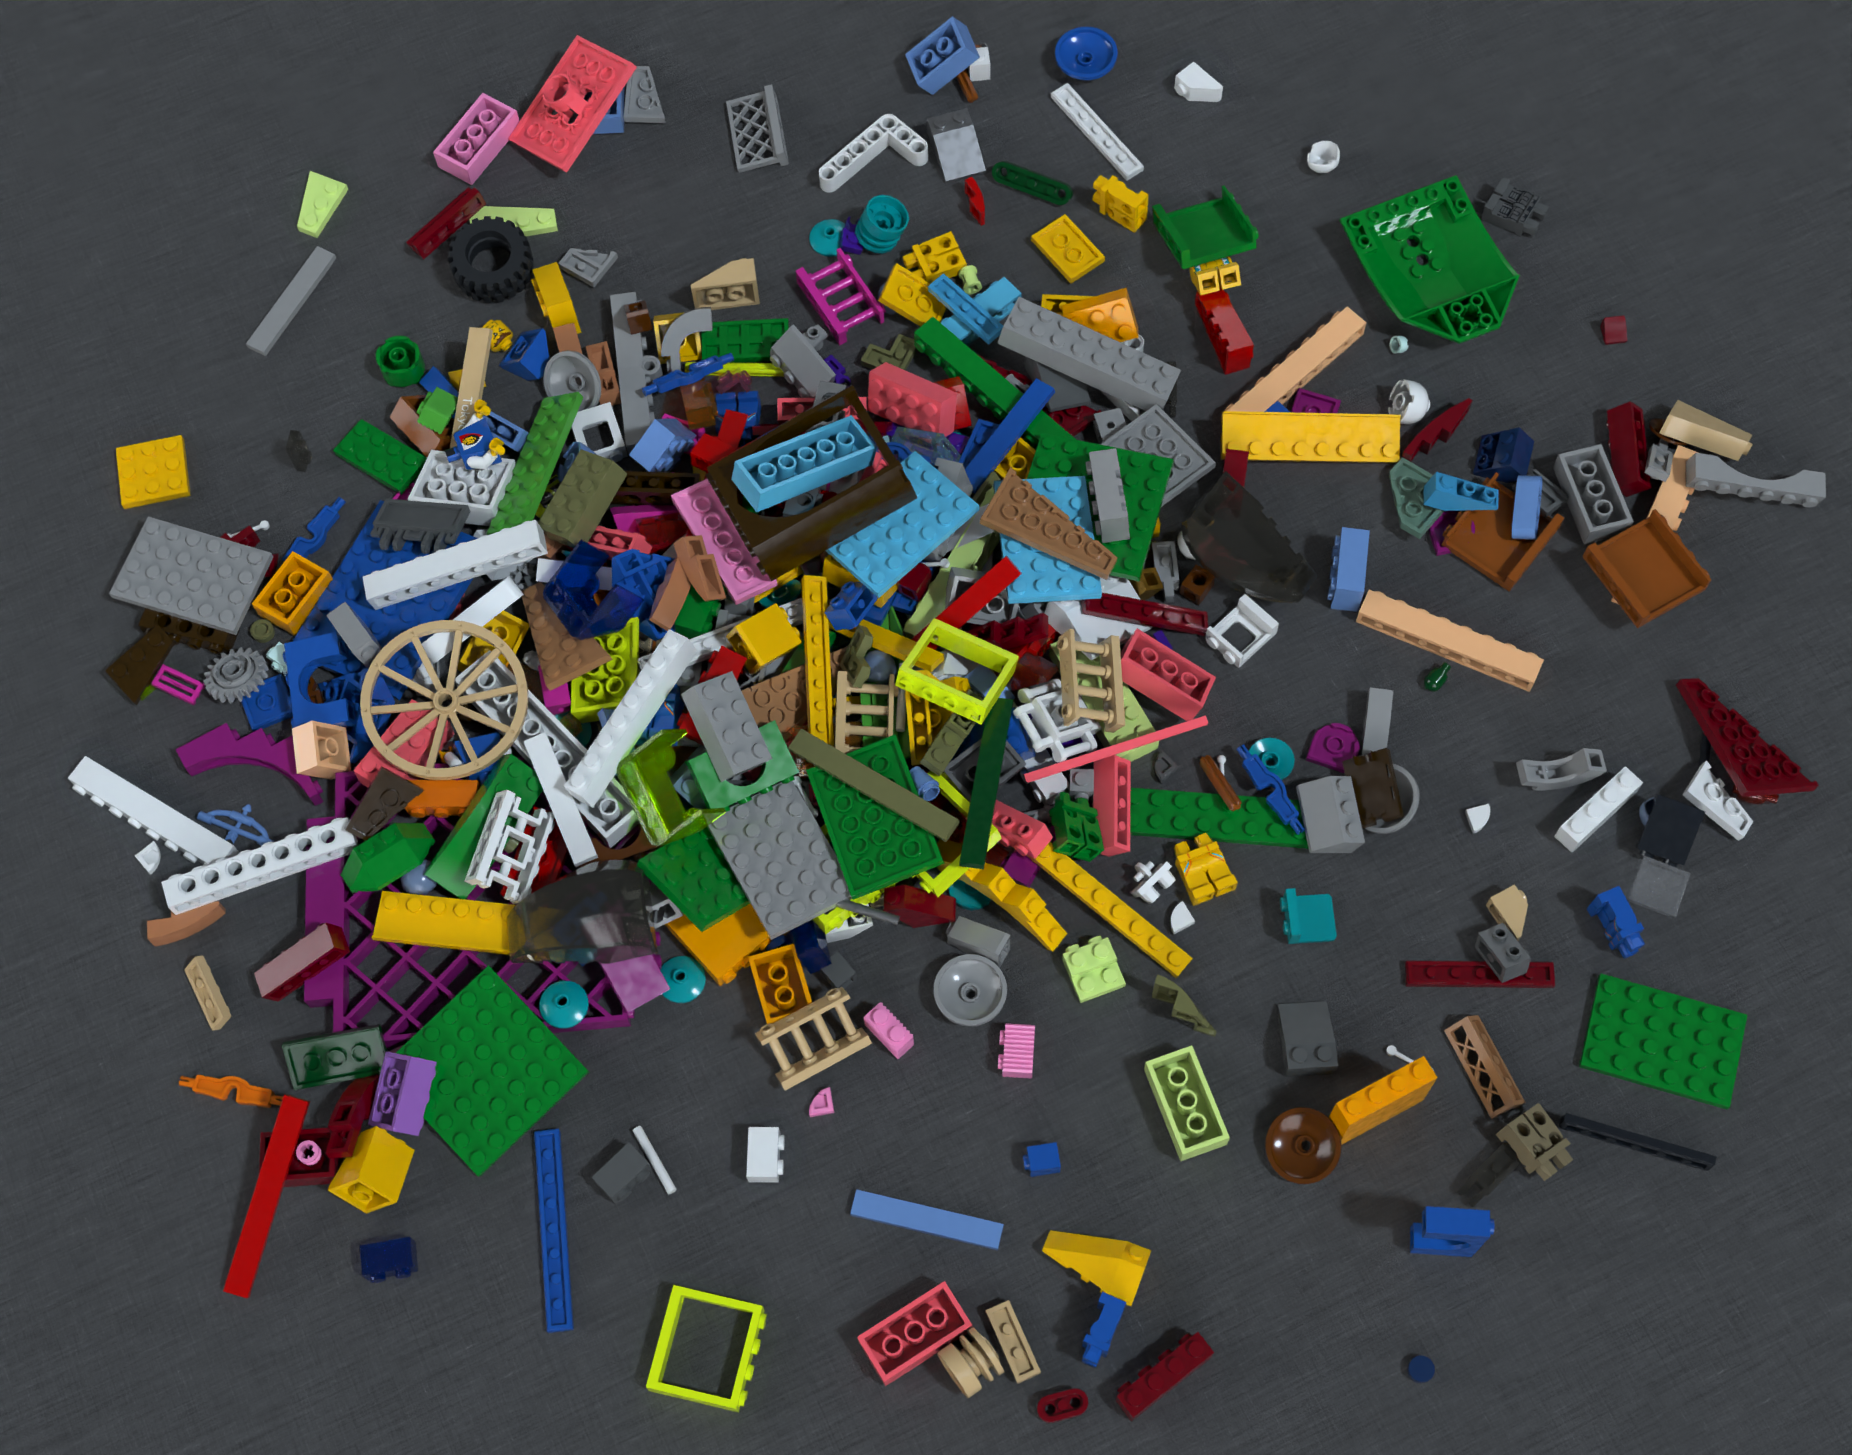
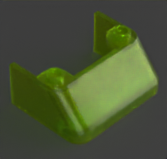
[617,729,726,846]

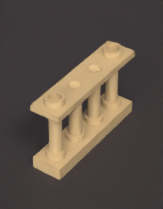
[1057,629,1125,733]
[834,671,898,754]
[755,987,872,1090]

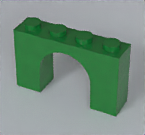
[685,720,799,816]

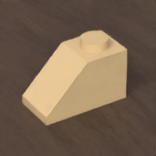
[1486,884,1528,941]

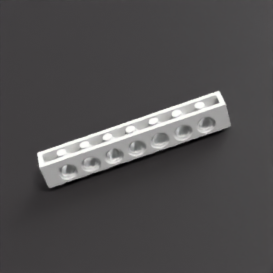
[161,817,359,915]

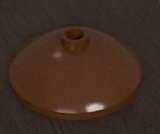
[1265,1107,1342,1184]

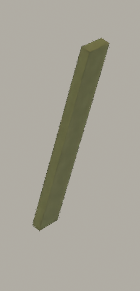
[788,729,960,842]

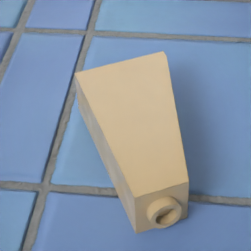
[1659,400,1753,461]

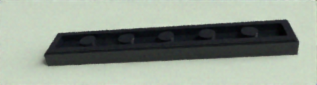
[1559,1113,1717,1171]

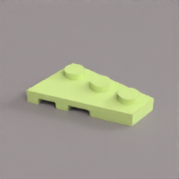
[297,171,348,238]

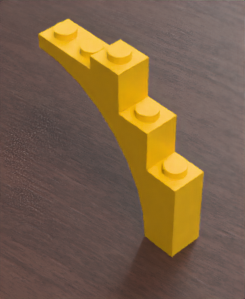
[937,839,1068,952]

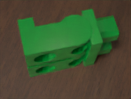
[1049,792,1104,862]

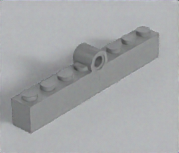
[610,292,663,456]

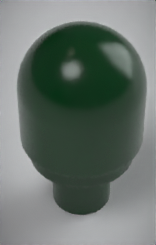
[1424,662,1451,692]

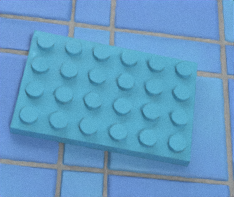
[826,451,980,598]
[993,476,1102,604]

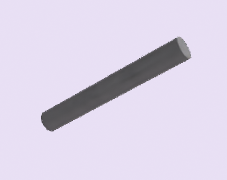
[835,900,900,925]

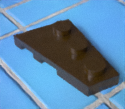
[105,625,175,705]
[345,766,424,841]

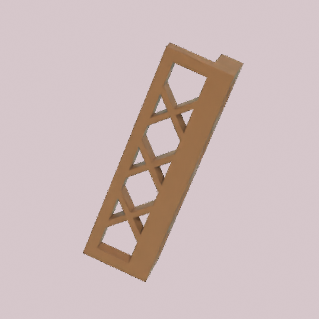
[1444,1015,1526,1119]

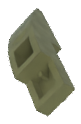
[920,689,984,776]

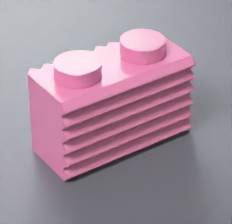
[864,1003,914,1059]
[998,1023,1035,1079]

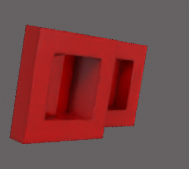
[965,176,985,226]

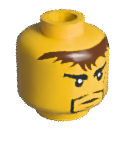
[482,320,513,352]

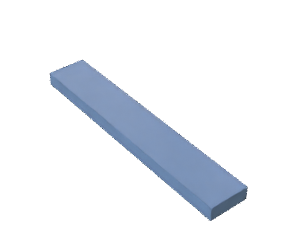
[850,1189,1004,1250]

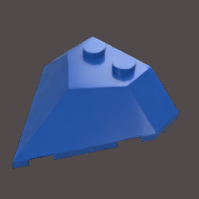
[612,549,675,641]
[318,668,395,763]

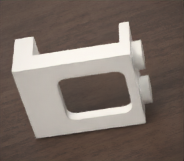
[572,402,628,462]
[1205,594,1279,668]

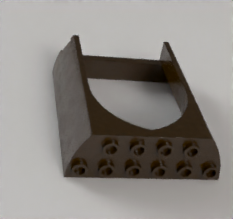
[705,385,917,581]

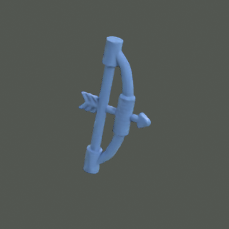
[197,804,274,846]

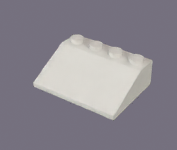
[408,450,515,526]
[1044,575,1153,660]

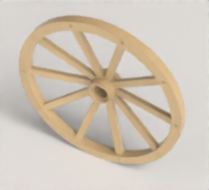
[360,620,529,780]

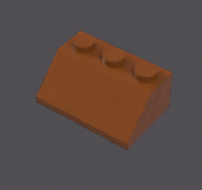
[390,395,454,458]

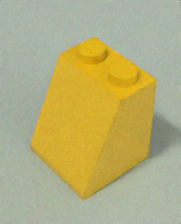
[726,603,802,676]
[328,1126,415,1214]

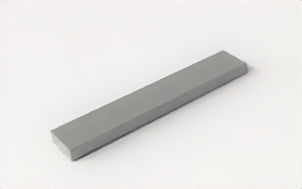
[246,246,337,356]

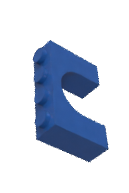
[283,632,357,728]
[1410,1206,1494,1257]

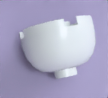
[1388,379,1430,425]

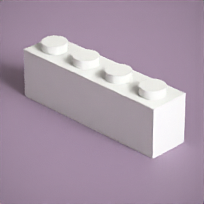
[1554,766,1643,853]

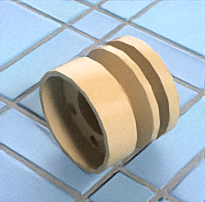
[937,1327,1004,1398]

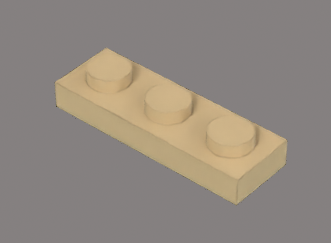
[184,956,231,1031]
[985,1300,1041,1384]

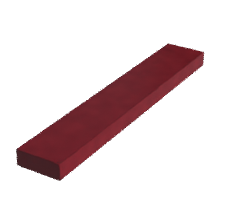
[1082,593,1208,636]
[1405,961,1555,988]

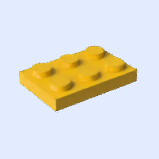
[1031,214,1105,284]
[878,263,947,327]

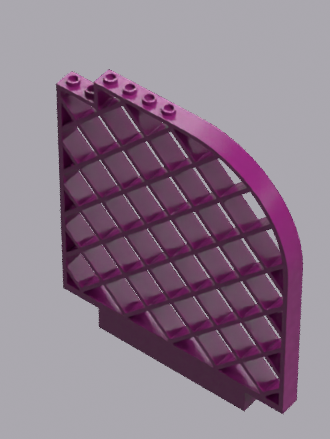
[304,756,662,1048]

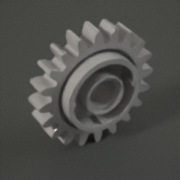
[203,647,269,704]

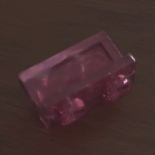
[716,368,752,394]

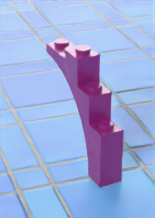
[176,723,324,806]

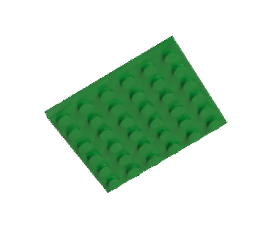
[1027,433,1174,581]
[379,965,589,1177]

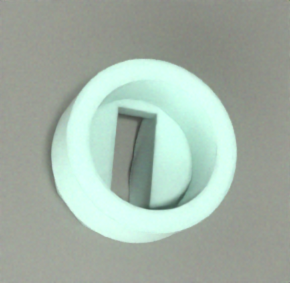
[1389,336,1409,354]

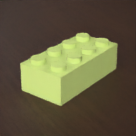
[1144,1045,1230,1161]

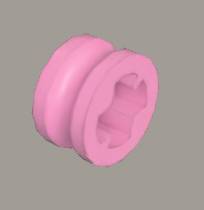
[296,1140,322,1165]

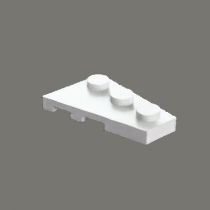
[1682,760,1753,841]

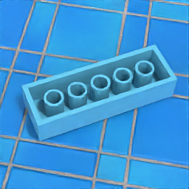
[731,415,877,512]

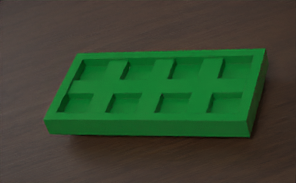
[702,318,789,363]
[333,419,427,495]

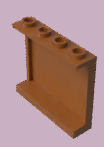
[1441,472,1565,592]
[1583,509,1711,629]

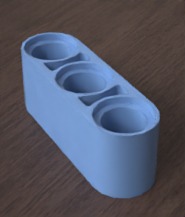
[1512,475,1542,540]

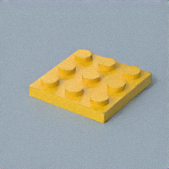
[116,435,191,509]

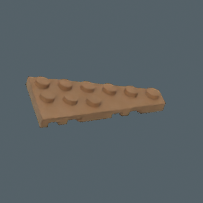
[980,467,1118,580]
[522,582,613,691]
[741,646,849,741]

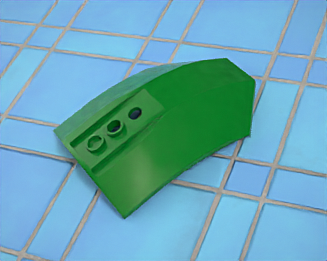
[1339,175,1520,344]

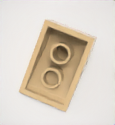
[691,258,760,310]

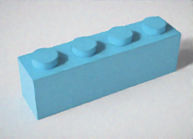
[941,277,1022,346]

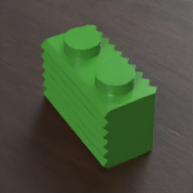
[417,387,458,434]

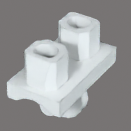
[1130,861,1176,904]

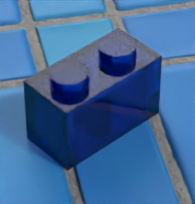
[791,919,832,974]
[360,1237,418,1283]

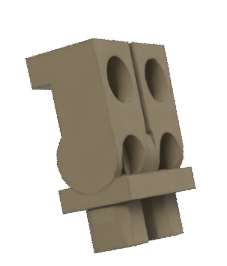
[1496,1103,1573,1181]

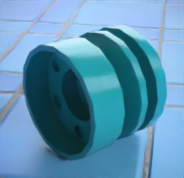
[855,195,909,254]

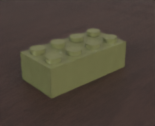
[538,449,627,552]

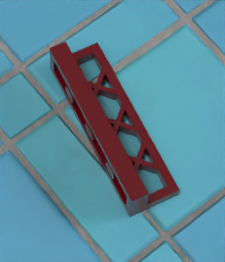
[406,187,486,259]

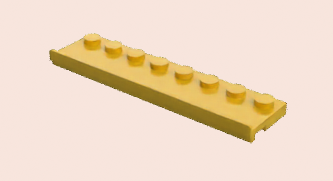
[1221,411,1401,463]
[371,891,572,961]

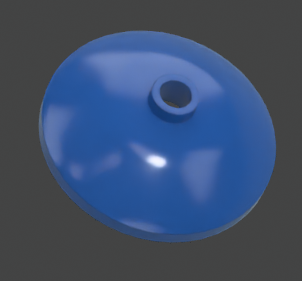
[1055,27,1118,80]

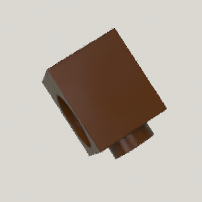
[1180,564,1215,606]

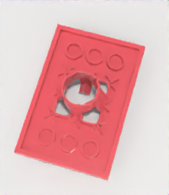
[508,35,637,173]

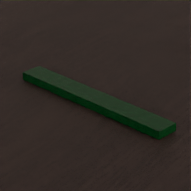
[959,698,1013,869]

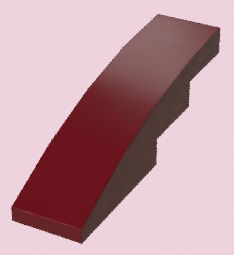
[1402,398,1473,462]
[967,612,1049,650]

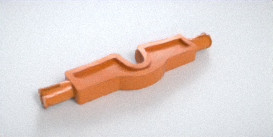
[179,1075,283,1108]

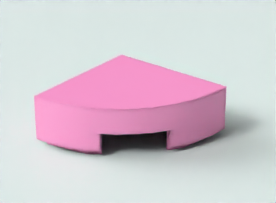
[809,1087,834,1117]

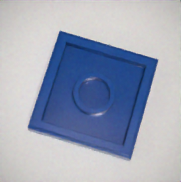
[241,674,293,732]

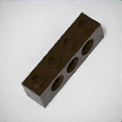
[611,471,701,506]
[138,608,240,655]

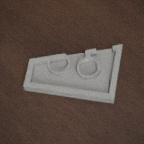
[623,66,666,123]

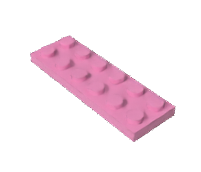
[671,479,777,605]

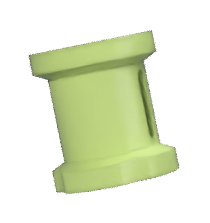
[958,265,982,295]

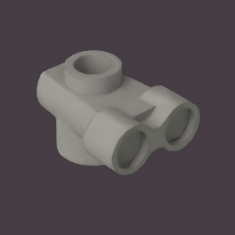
[802,324,828,351]

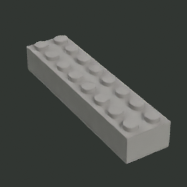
[997,297,1181,411]

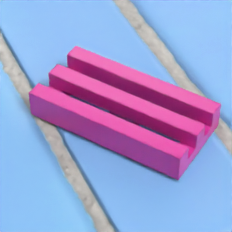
[151,664,205,706]

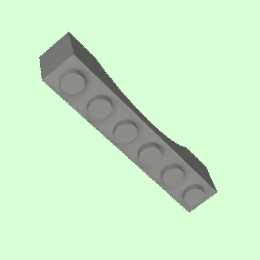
[1686,453,1826,508]

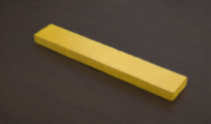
[828,604,944,672]

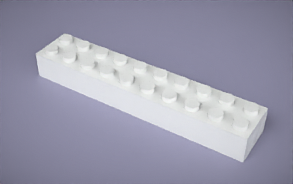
[455,650,646,848]

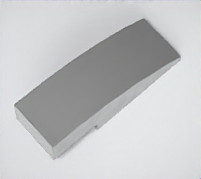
[1361,687,1393,756]

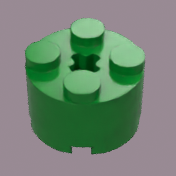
[376,336,425,387]

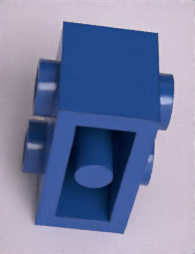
[824,581,878,631]

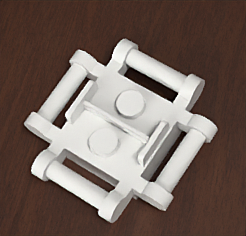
[1013,679,1102,763]

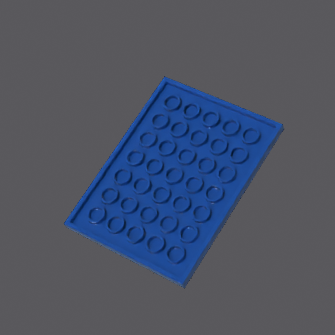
[292,500,478,701]

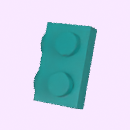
[1280,888,1337,944]

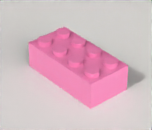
[433,93,520,185]

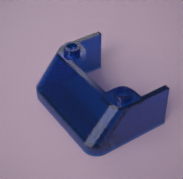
[543,539,644,640]

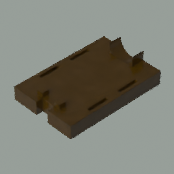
[1342,748,1404,829]

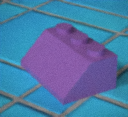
[368,1051,437,1136]

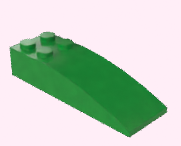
[424,754,543,899]

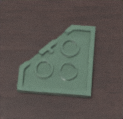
[1389,457,1444,539]

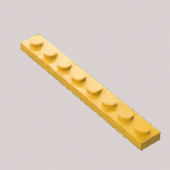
[801,575,834,747]
[1026,842,1193,978]

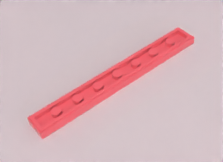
[1023,715,1208,783]

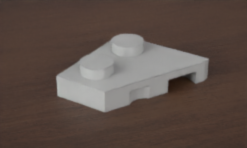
[558,248,618,287]

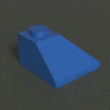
[499,328,549,381]

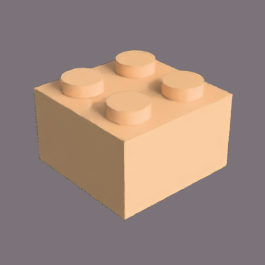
[292,721,351,780]

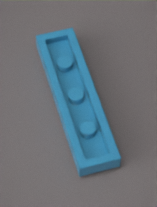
[928,273,1003,345]

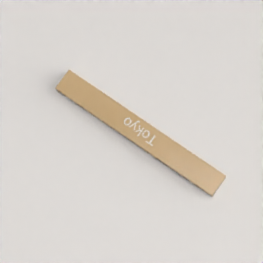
[450,327,493,448]

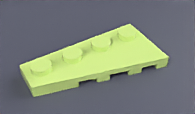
[470,206,558,236]

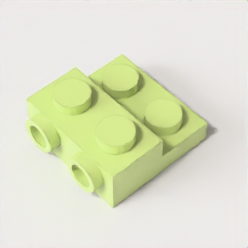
[1062,936,1126,1003]

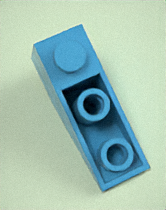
[1423,472,1499,511]

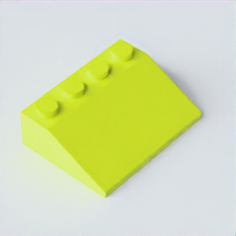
[571,617,639,723]

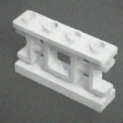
[465,790,555,904]

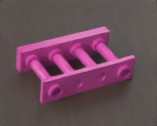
[795,248,886,346]

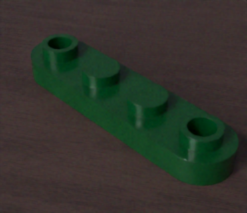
[992,161,1073,205]

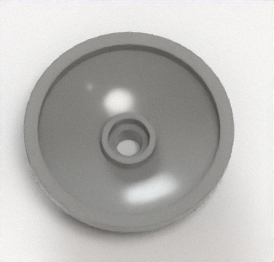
[544,350,601,412]
[1365,764,1420,834]
[934,954,1007,1026]

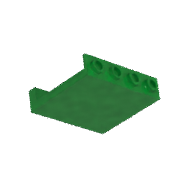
[1152,185,1259,269]

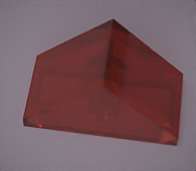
[1011,651,1059,691]

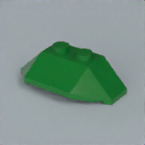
[341,823,435,893]

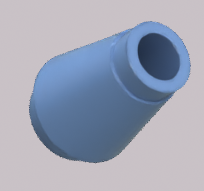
[910,766,940,801]

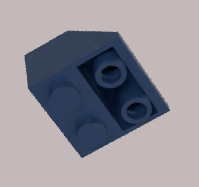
[1473,427,1534,483]

